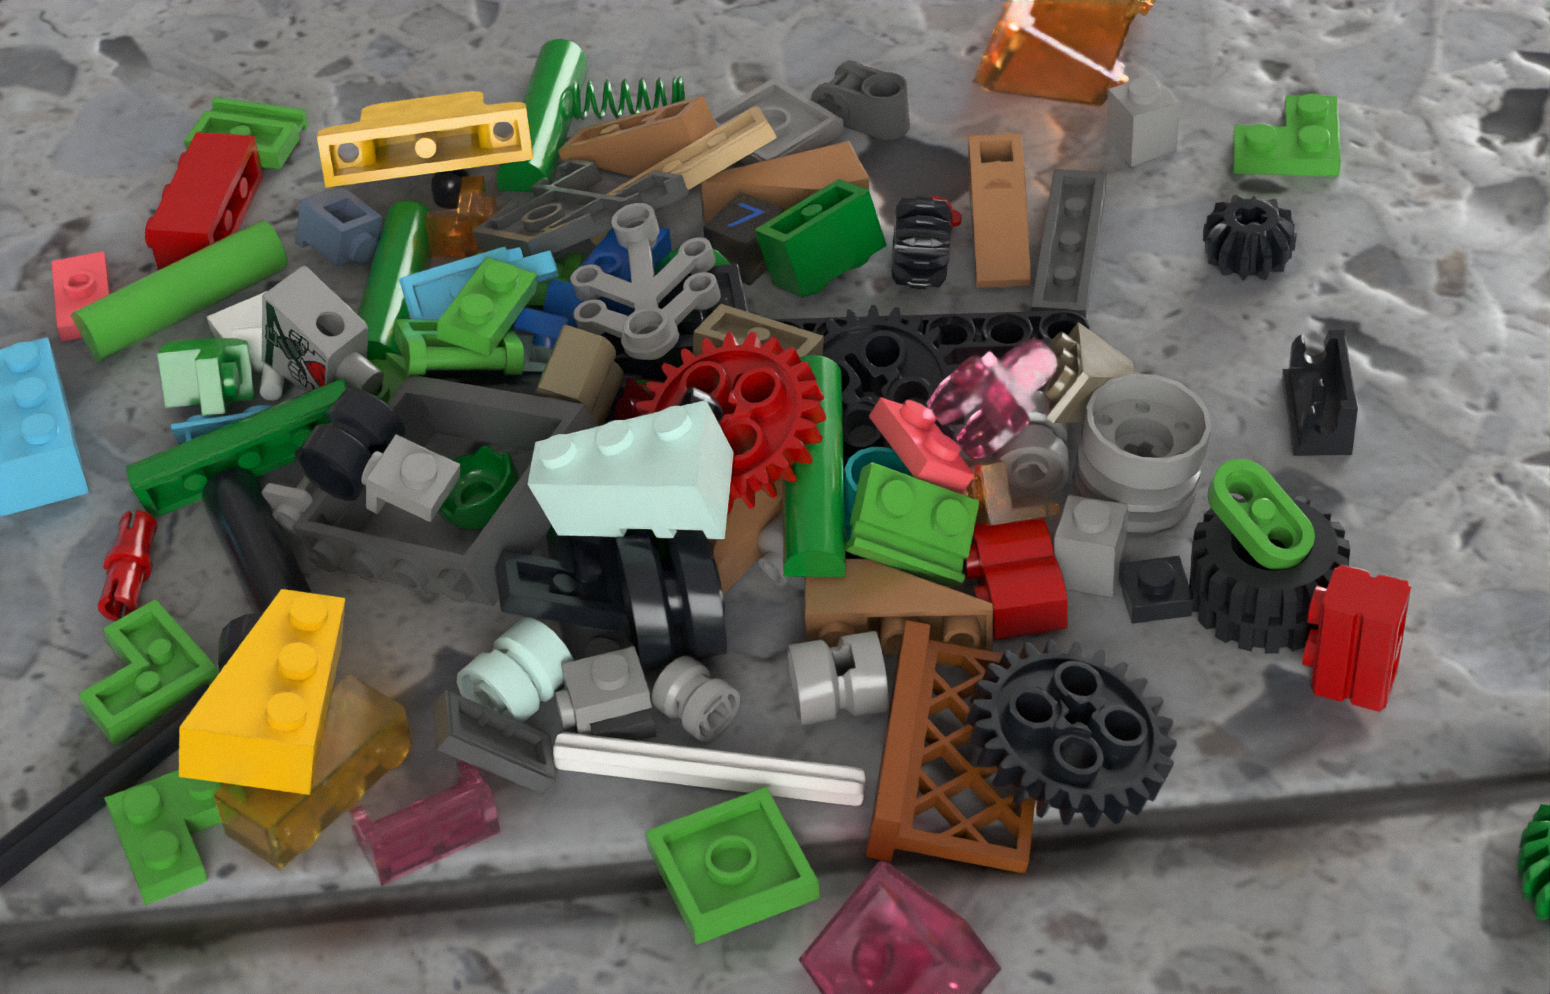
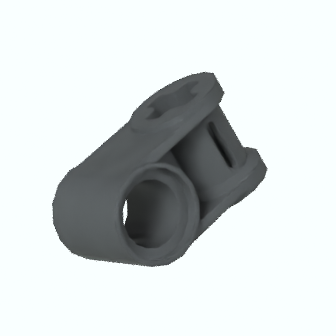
[811,60,910,140]

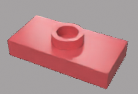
[51,251,111,342]

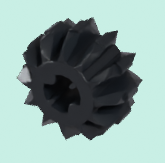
[1203,193,1297,281]
[891,196,951,289]

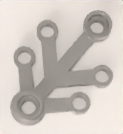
[570,203,721,360]

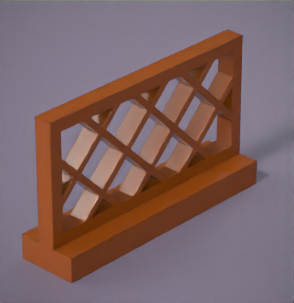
[865,620,1035,874]

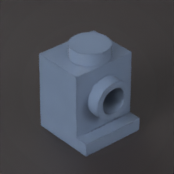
[295,186,382,267]

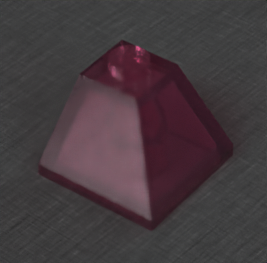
[798,861,1002,994]

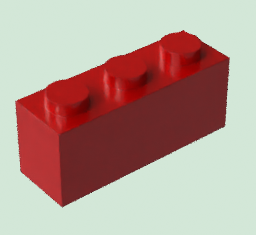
[145,132,264,270]

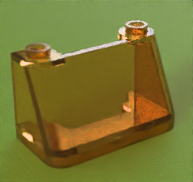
[972,0,1156,107]

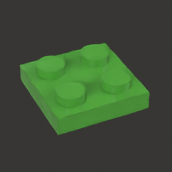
[645,787,820,945]

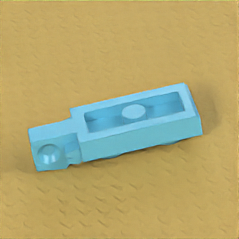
[399,246,558,319]

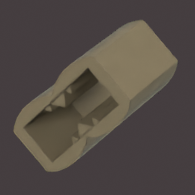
[535,325,624,427]

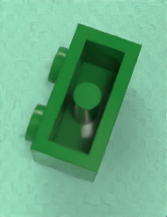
[754,179,887,298]

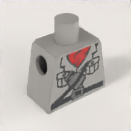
[261,265,384,394]

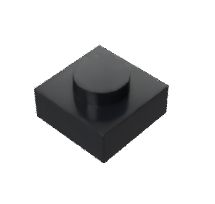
[1119,556,1193,624]

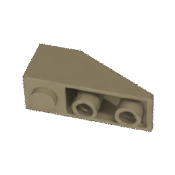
[1042,322,1135,423]

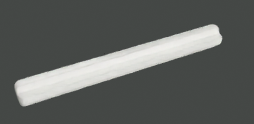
[553,732,867,807]

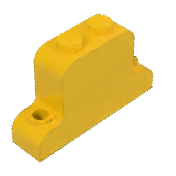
[317,91,534,188]

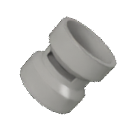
[651,656,740,742]

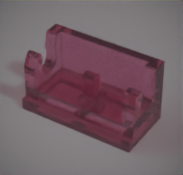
[349,760,501,886]

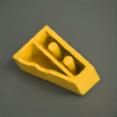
[179,589,345,795]

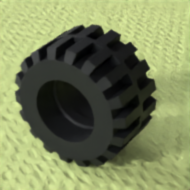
[1189,496,1350,654]

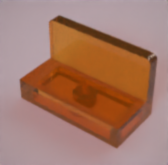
[962,455,1060,526]

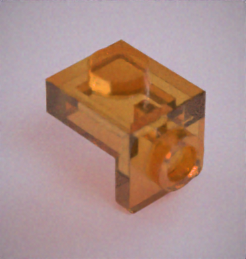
[425,176,498,258]

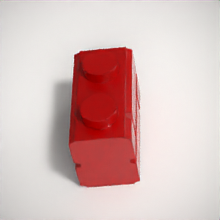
[1302,565,1411,712]

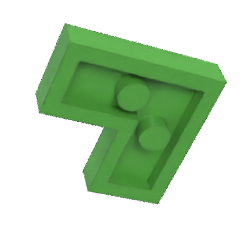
[1233,94,1341,176]
[78,599,219,745]
[104,770,251,905]

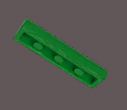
[497,39,588,192]
[357,200,439,360]
[783,355,846,577]
[126,378,348,518]

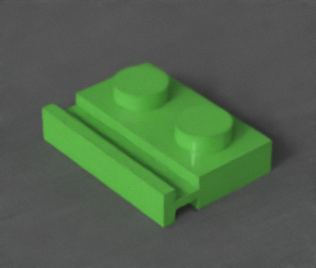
[184,97,309,170]
[845,462,980,588]

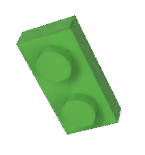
[437,257,538,356]

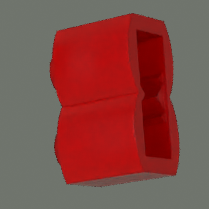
[963,513,1068,640]

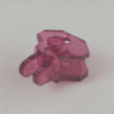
[926,338,1059,461]

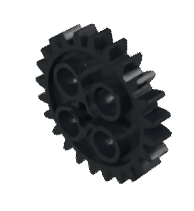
[809,305,968,469]
[966,640,1177,828]

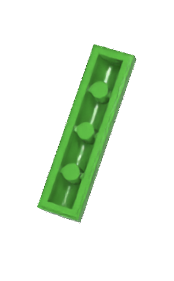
[70,220,288,363]

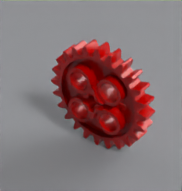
[635,332,826,514]

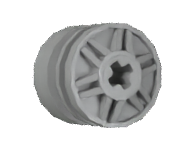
[1072,374,1212,533]

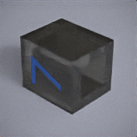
[703,192,784,286]

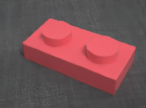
[869,397,975,494]

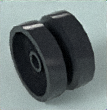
[614,530,727,670]

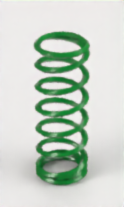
[572,76,685,120]

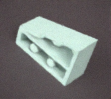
[528,400,734,539]

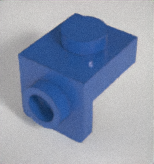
[514,279,602,349]

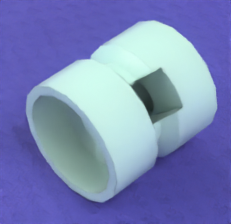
[457,617,574,723]

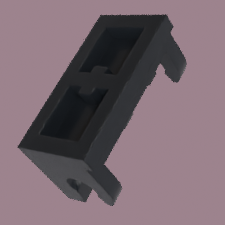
[1282,330,1358,456]

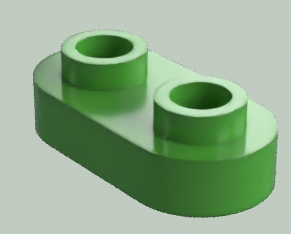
[1208,459,1315,571]

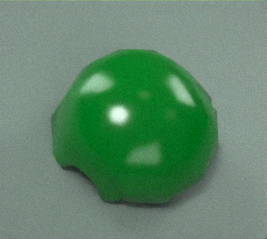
[438,445,520,530]

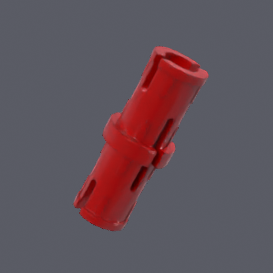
[97,510,158,621]

